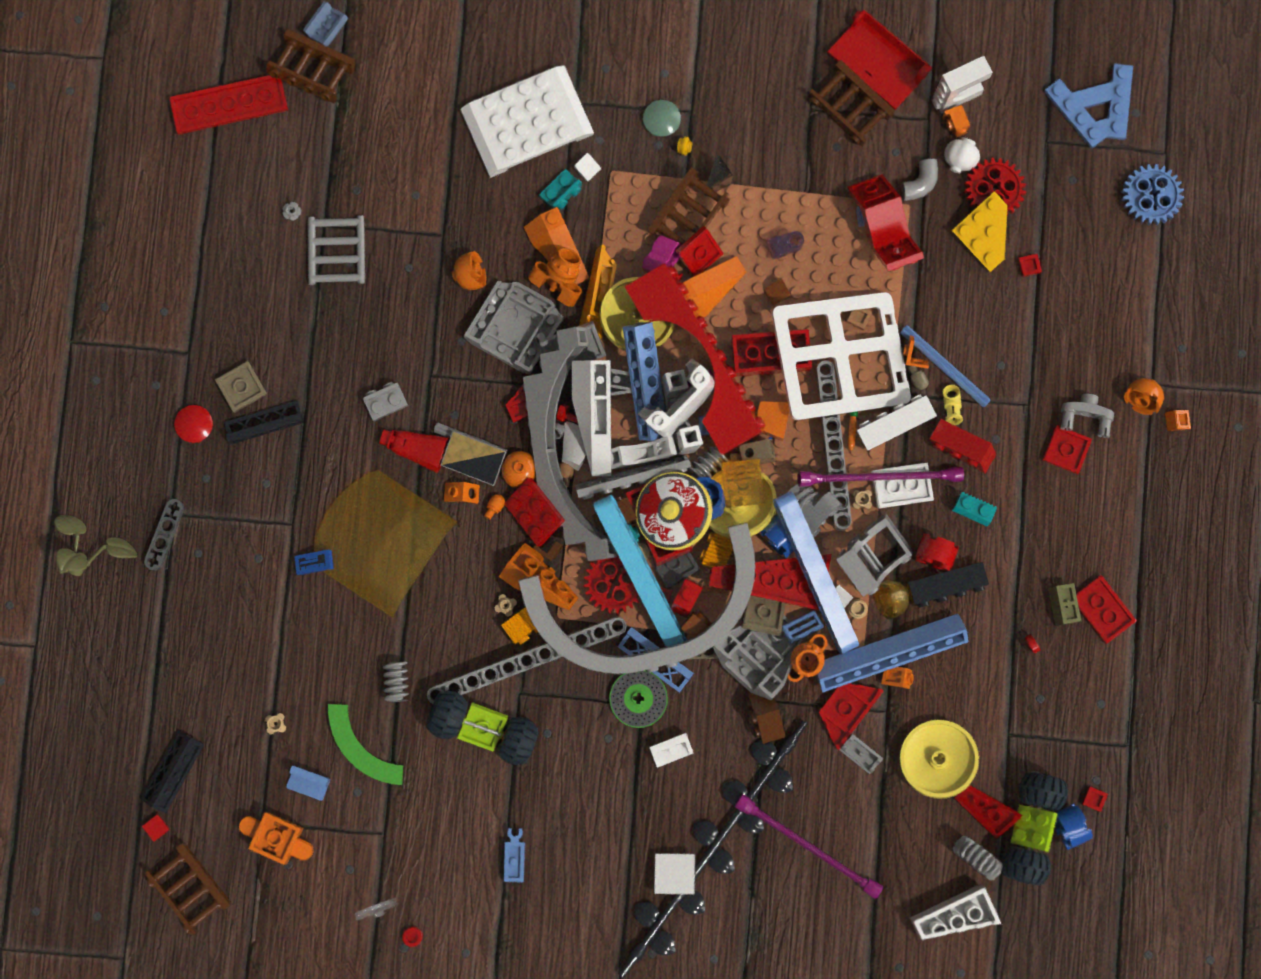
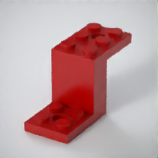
[847,174,924,271]

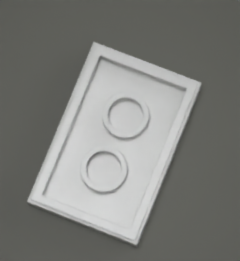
[871,463,934,509]

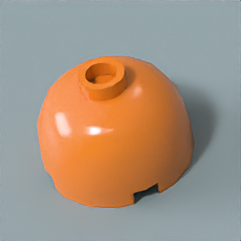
[452,251,487,290]
[1124,378,1164,415]
[501,451,536,489]

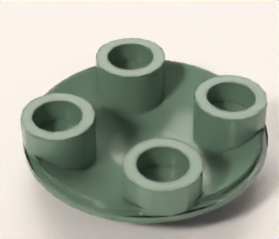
[643,100,681,137]

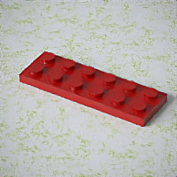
[169,75,289,135]

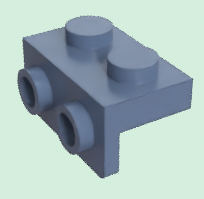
[303,1,348,47]

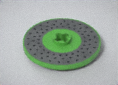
[610,670,668,728]

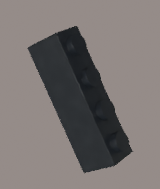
[906,562,989,608]

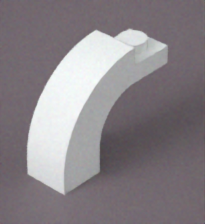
[611,436,677,469]

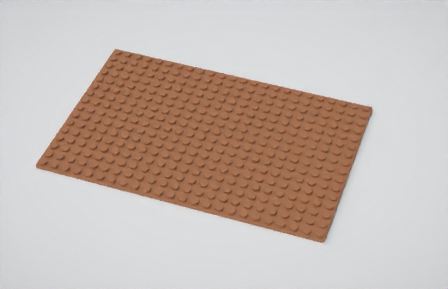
[557,171,910,651]

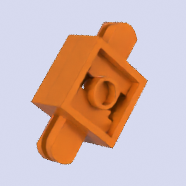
[239,812,314,865]

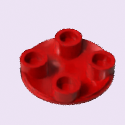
[174,405,213,443]

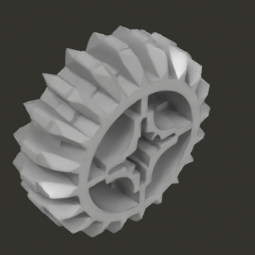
[952,836,1002,880]

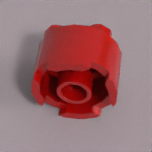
[915,534,959,571]

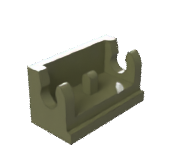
[1048,583,1081,626]

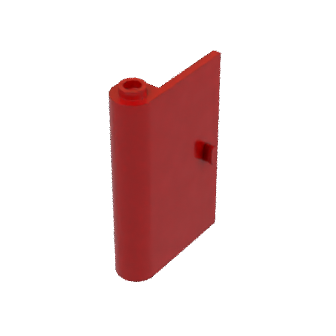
[827,10,933,110]

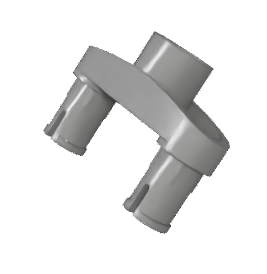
[1060,394,1114,438]

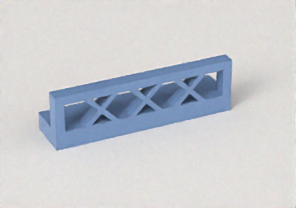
[617,627,694,693]

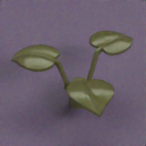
[54,515,138,576]

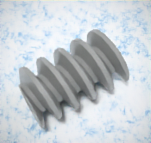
[687,446,729,478]
[383,662,409,702]

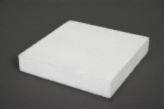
[655,854,695,894]

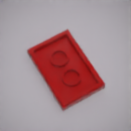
[1076,575,1137,644]

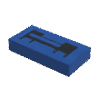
[295,550,334,575]

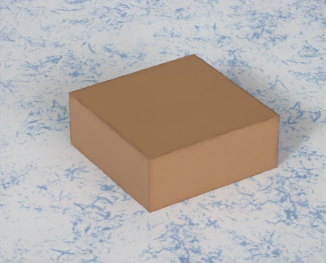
[847,309,873,330]

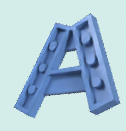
[1044,64,1133,149]

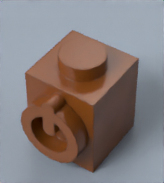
[681,611,713,640]

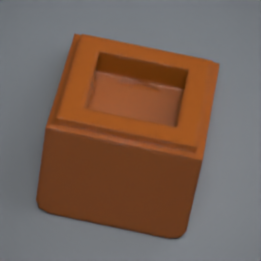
[764,278,791,306]

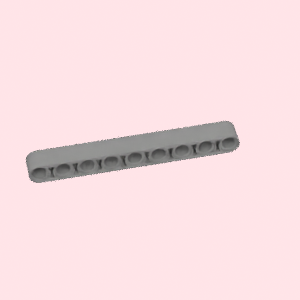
[816,360,851,531]

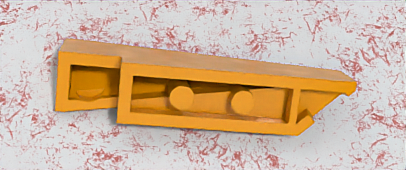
[579,245,617,339]

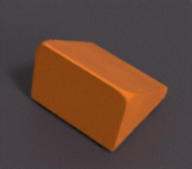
[1165,410,1191,431]

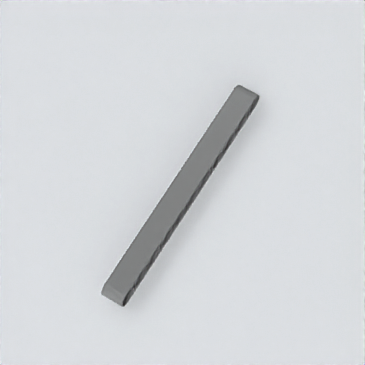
[427,616,626,704]

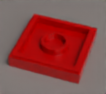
[676,226,724,277]
[1042,425,1092,475]

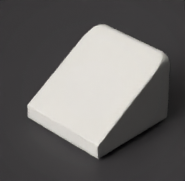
[574,153,601,182]

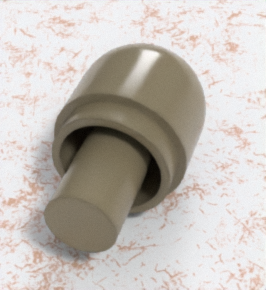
[908,366,929,390]

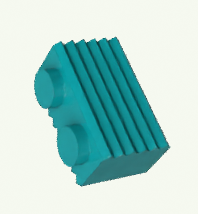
[952,492,997,526]

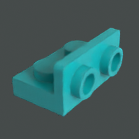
[539,169,582,210]

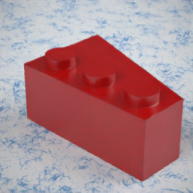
[930,419,996,474]

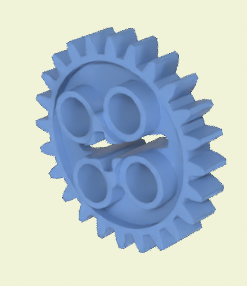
[1121,164,1184,225]

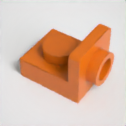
[881,667,914,689]

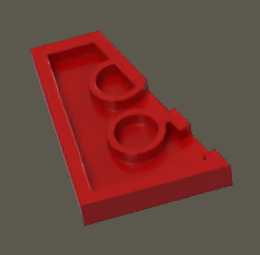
[954,785,1022,839]

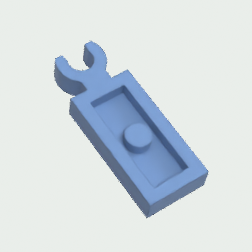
[504,828,525,882]

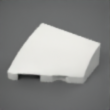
[562,421,587,471]

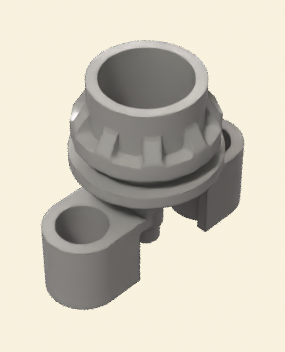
[787,483,842,538]

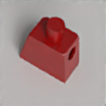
[671,577,704,618]

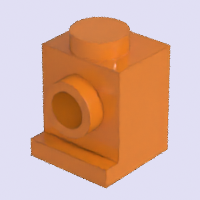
[942,105,970,137]

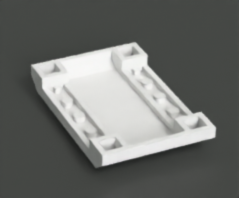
[461,66,594,178]

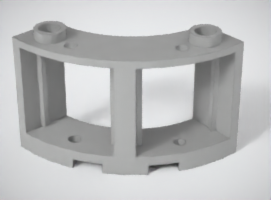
[836,514,912,597]

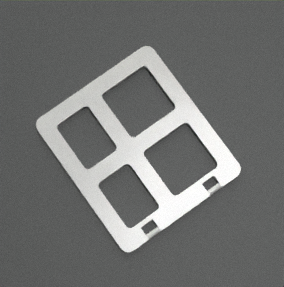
[771,292,911,420]

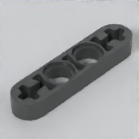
[144,499,184,571]

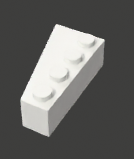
[857,394,937,451]
[910,884,1001,940]

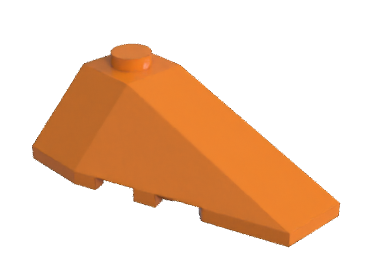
[524,207,590,285]
[683,256,746,318]
[499,543,578,610]

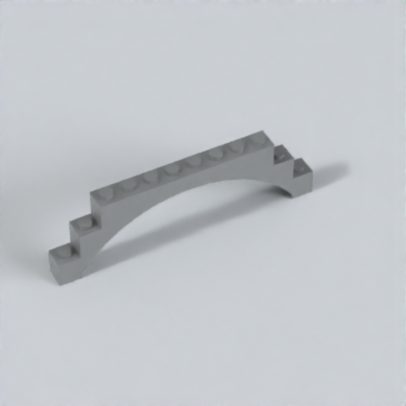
[523,327,617,561]

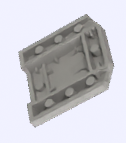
[464,281,563,374]

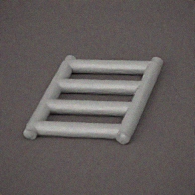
[308,215,365,285]

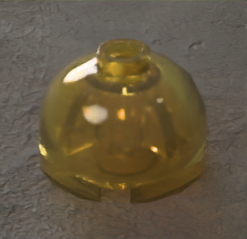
[873,580,909,619]

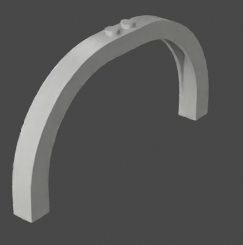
[519,522,755,674]

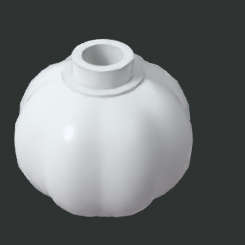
[944,137,980,174]

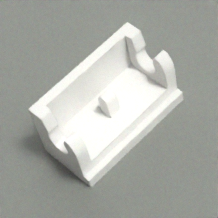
[649,733,693,768]

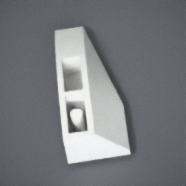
[572,360,611,476]

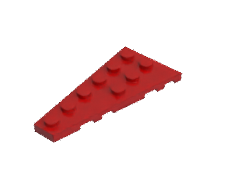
[708,554,832,611]

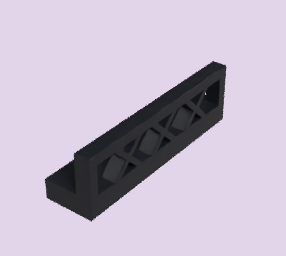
[224,400,304,445]
[140,730,204,813]

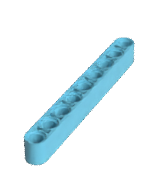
[593,495,687,646]

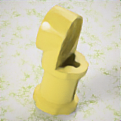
[943,385,963,425]

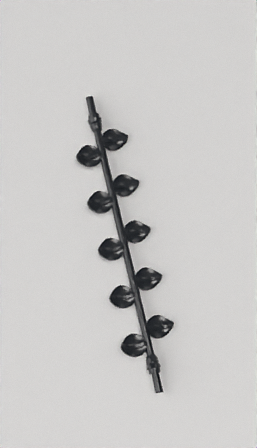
[618,720,808,978]

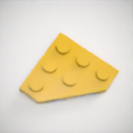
[952,191,1007,272]

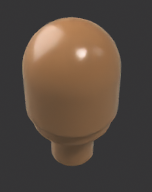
[559,462,574,487]

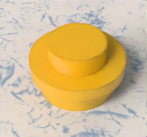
[677,137,692,156]

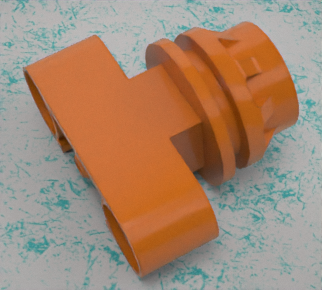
[528,248,582,307]
[787,632,828,682]

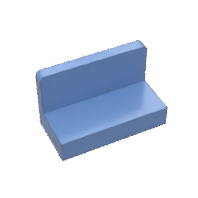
[286,766,331,801]

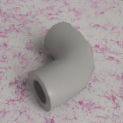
[901,159,938,201]

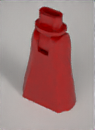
[379,429,449,473]

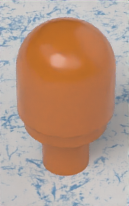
[484,494,505,520]

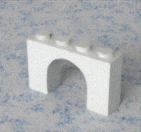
[932,56,992,113]
[661,369,703,456]

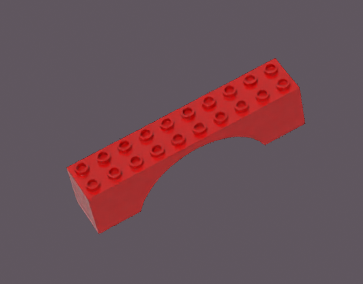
[625,263,766,455]

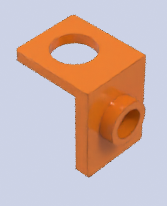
[903,335,929,369]
[444,482,480,504]

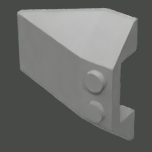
[713,615,804,700]

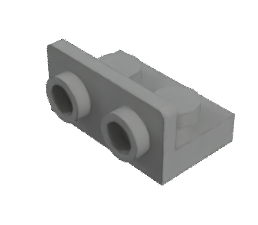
[363,382,408,422]

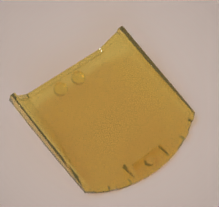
[314,470,458,618]

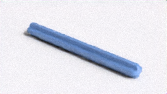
[900,325,990,407]

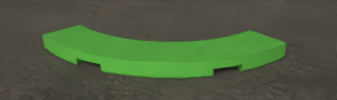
[328,704,403,785]

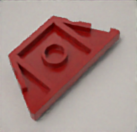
[818,683,884,750]

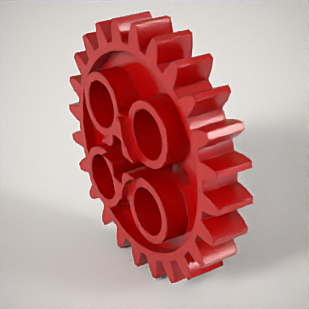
[964,158,1026,216]
[583,555,640,615]

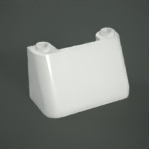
[638,358,715,437]

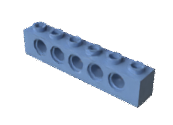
[623,322,665,441]

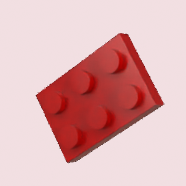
[505,478,565,546]

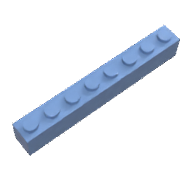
[815,614,969,692]

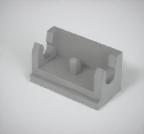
[840,734,883,774]

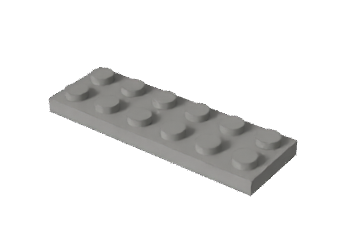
[575,455,691,499]

